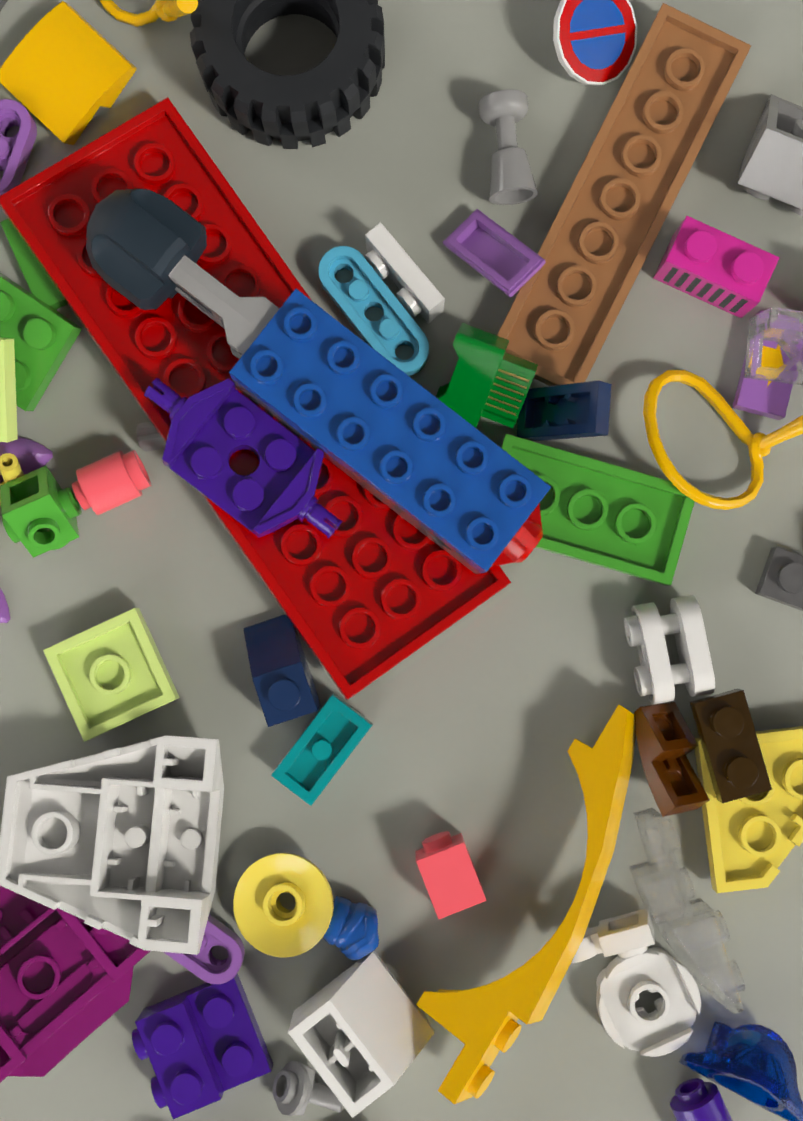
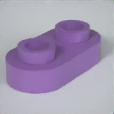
[0,99,37,196]
[164,914,245,984]

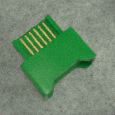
[436,323,538,429]

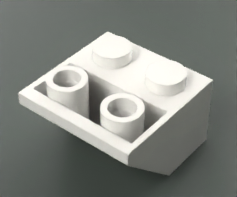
[288,951,435,1118]

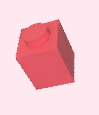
[415,831,487,920]

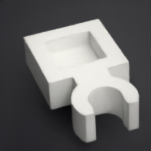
[571,908,655,963]

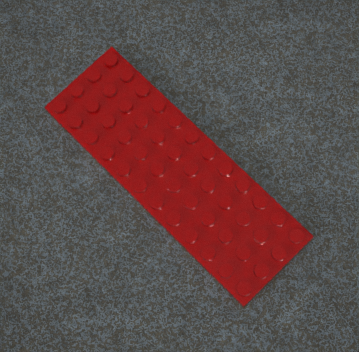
[0,97,511,700]

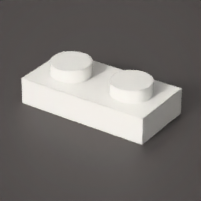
[365,222,445,324]

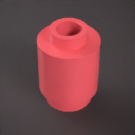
[71,450,152,515]

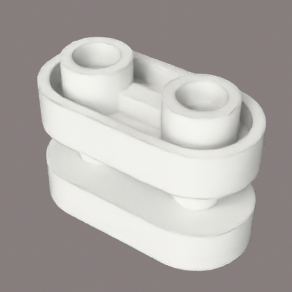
[624,595,715,705]

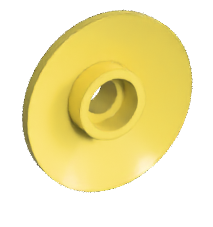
[233,853,334,958]

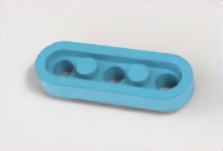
[318,246,429,376]

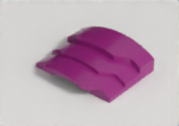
[0,886,150,1083]

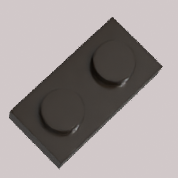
[689,689,772,803]

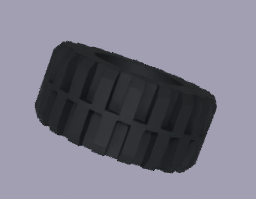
[190,0,385,149]

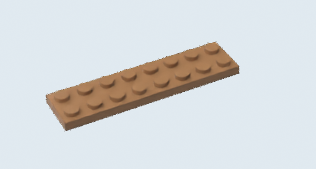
[497,3,752,386]

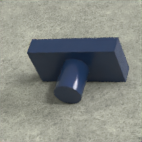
[517,380,612,441]

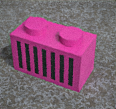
[653,216,780,318]

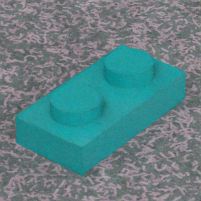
[271,693,373,806]

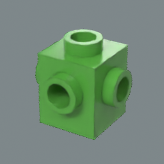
[0,465,82,558]

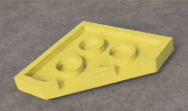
[694,726,803,893]

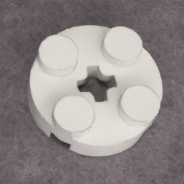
[596,947,701,1057]

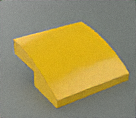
[0,1,137,145]

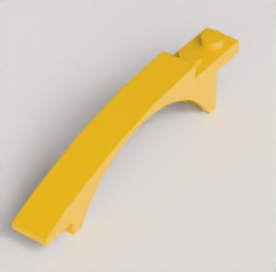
[416,704,636,1105]

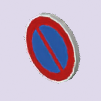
[553,0,637,86]

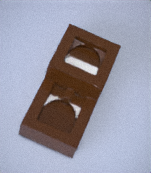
[634,702,710,817]

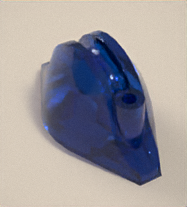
[679,1021,803,1121]

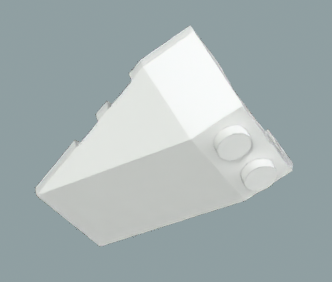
[0,735,224,955]

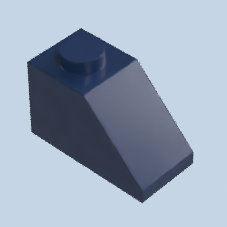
[243,614,321,727]

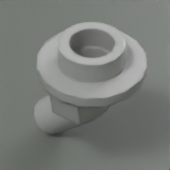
[273,1061,344,1116]

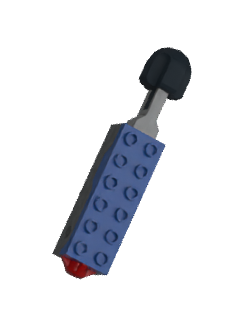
[86,189,551,574]

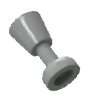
[479,89,538,205]

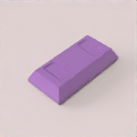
[442,209,546,297]

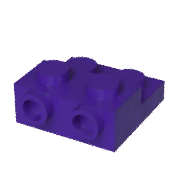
[132,973,273,1119]

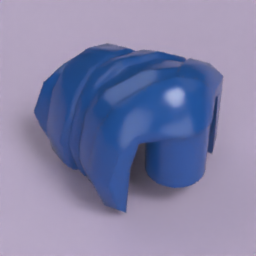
[323,896,379,960]

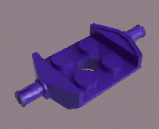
[144,378,343,538]

